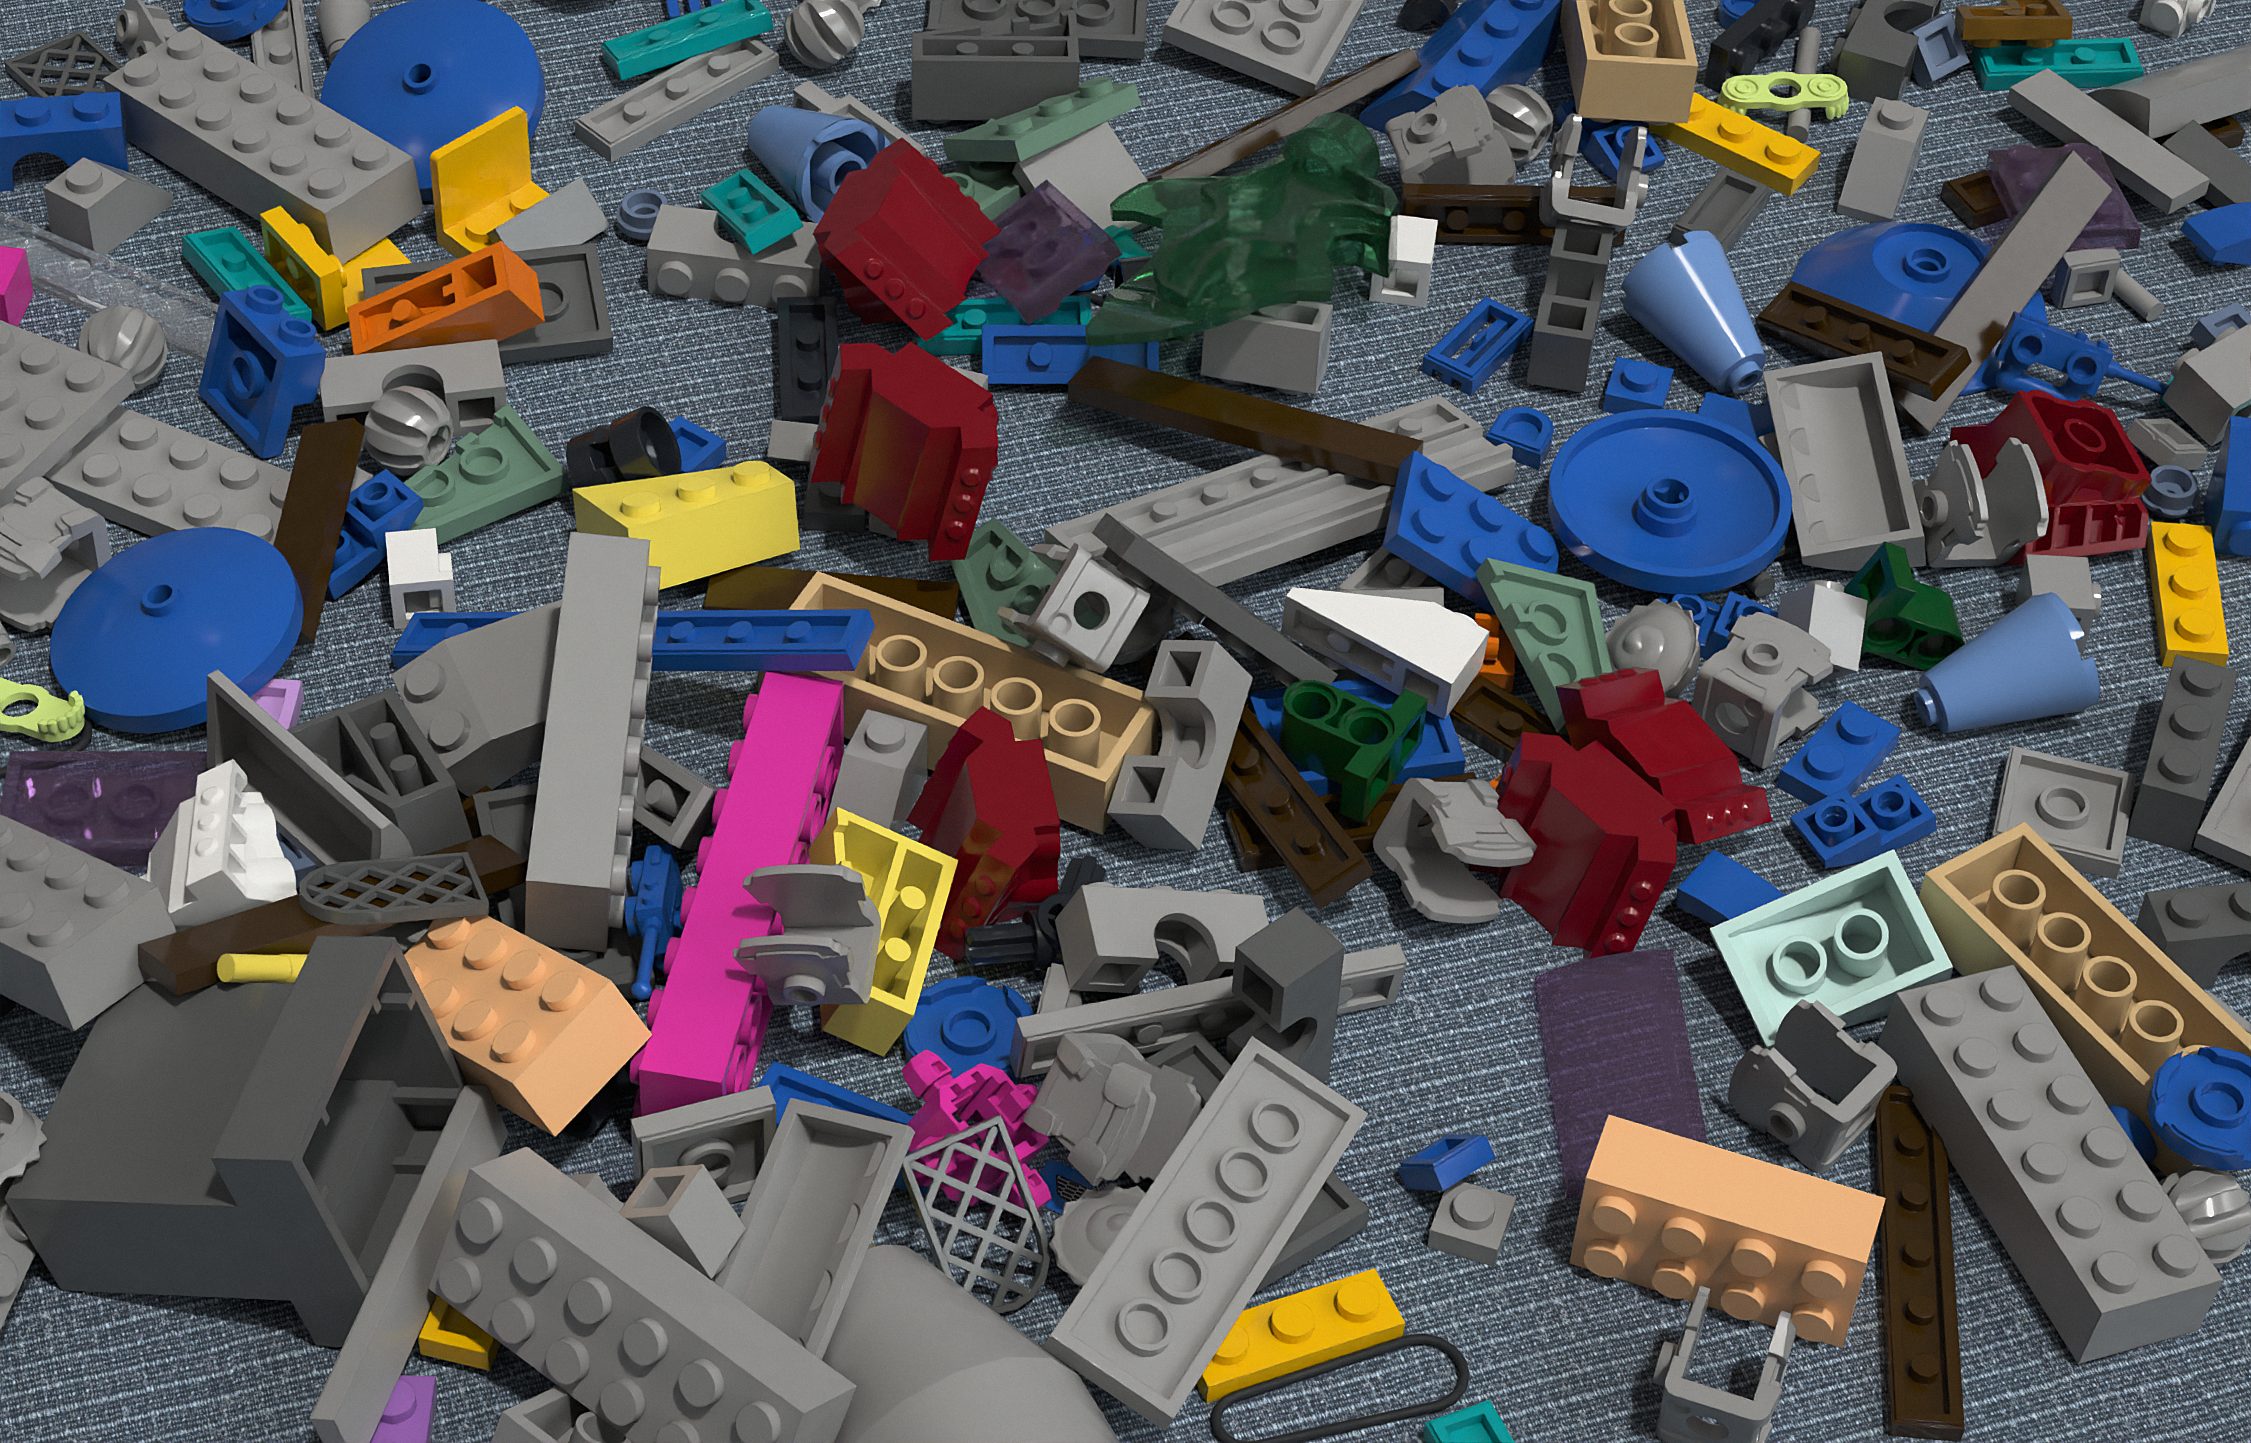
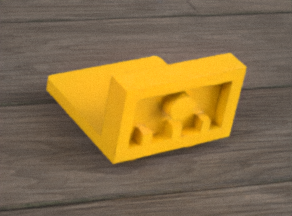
[430,106,550,258]
[260,205,412,331]

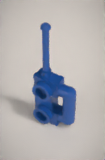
[1995,311,2169,402]
[625,843,684,1000]

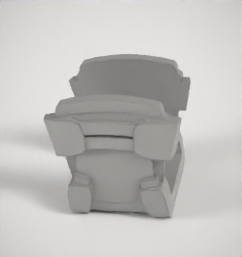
[1385,84,1516,185]
[1539,113,1649,238]
[1913,437,2049,568]
[0,476,112,632]
[997,543,1150,673]
[1691,612,1833,769]
[1373,778,1537,924]
[733,864,881,1006]
[1728,999,1897,1173]
[1023,1032,1201,1187]
[1652,1285,1797,1443]

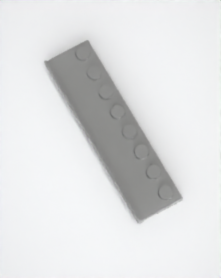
[1045,395,1516,613]

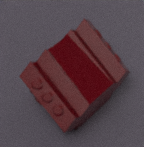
[813,137,1003,341]
[809,341,999,562]
[1950,390,2152,565]
[1555,667,1772,845]
[906,706,1061,963]
[1469,732,1678,975]

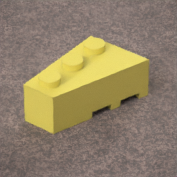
[572,461,800,590]
[808,807,958,1057]

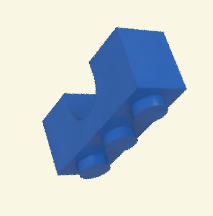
[0,91,130,192]

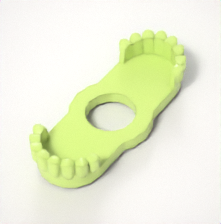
[1717,71,1849,120]
[0,677,85,742]

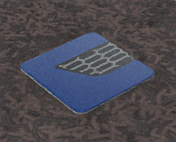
[1039,1160,1095,1214]

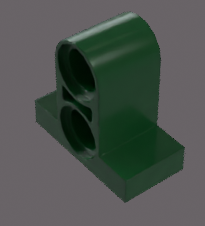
[1844,541,1965,671]
[1279,680,1428,823]

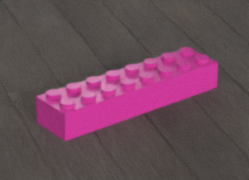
[630,671,844,1119]

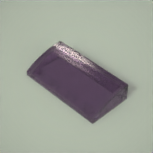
[1534,949,1708,1198]

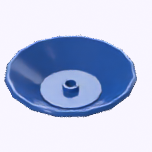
[1790,222,2048,397]

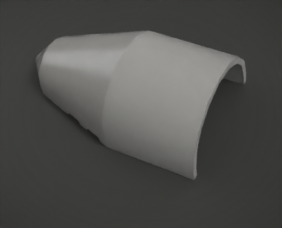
[822,1245,1120,1443]

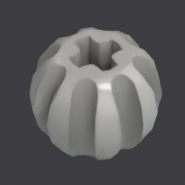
[783,0,865,70]
[1484,84,1553,167]
[76,304,168,394]
[364,386,454,477]
[2159,1166,2251,1269]

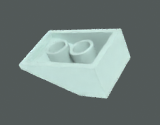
[1710,849,1953,1050]

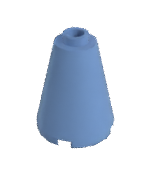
[748,105,891,223]
[1619,231,1767,394]
[1914,592,2100,733]

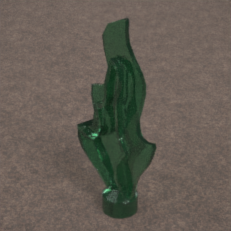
[1085,112,1398,347]

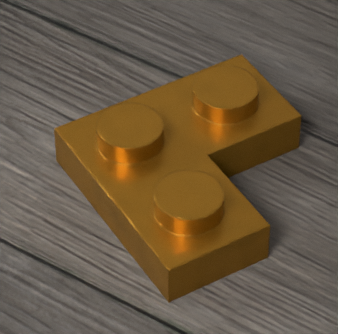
[1955,0,2073,48]

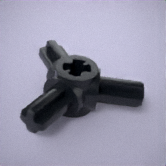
[964,855,1141,1002]

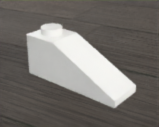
[1281,587,1490,720]

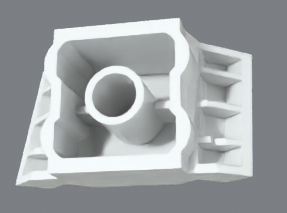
[140,759,297,981]

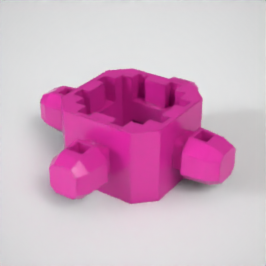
[902,1049,1052,1213]

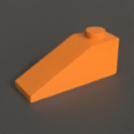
[347,241,545,355]

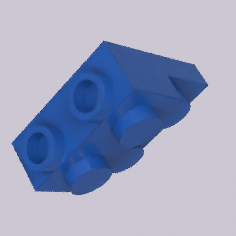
[198,285,327,459]

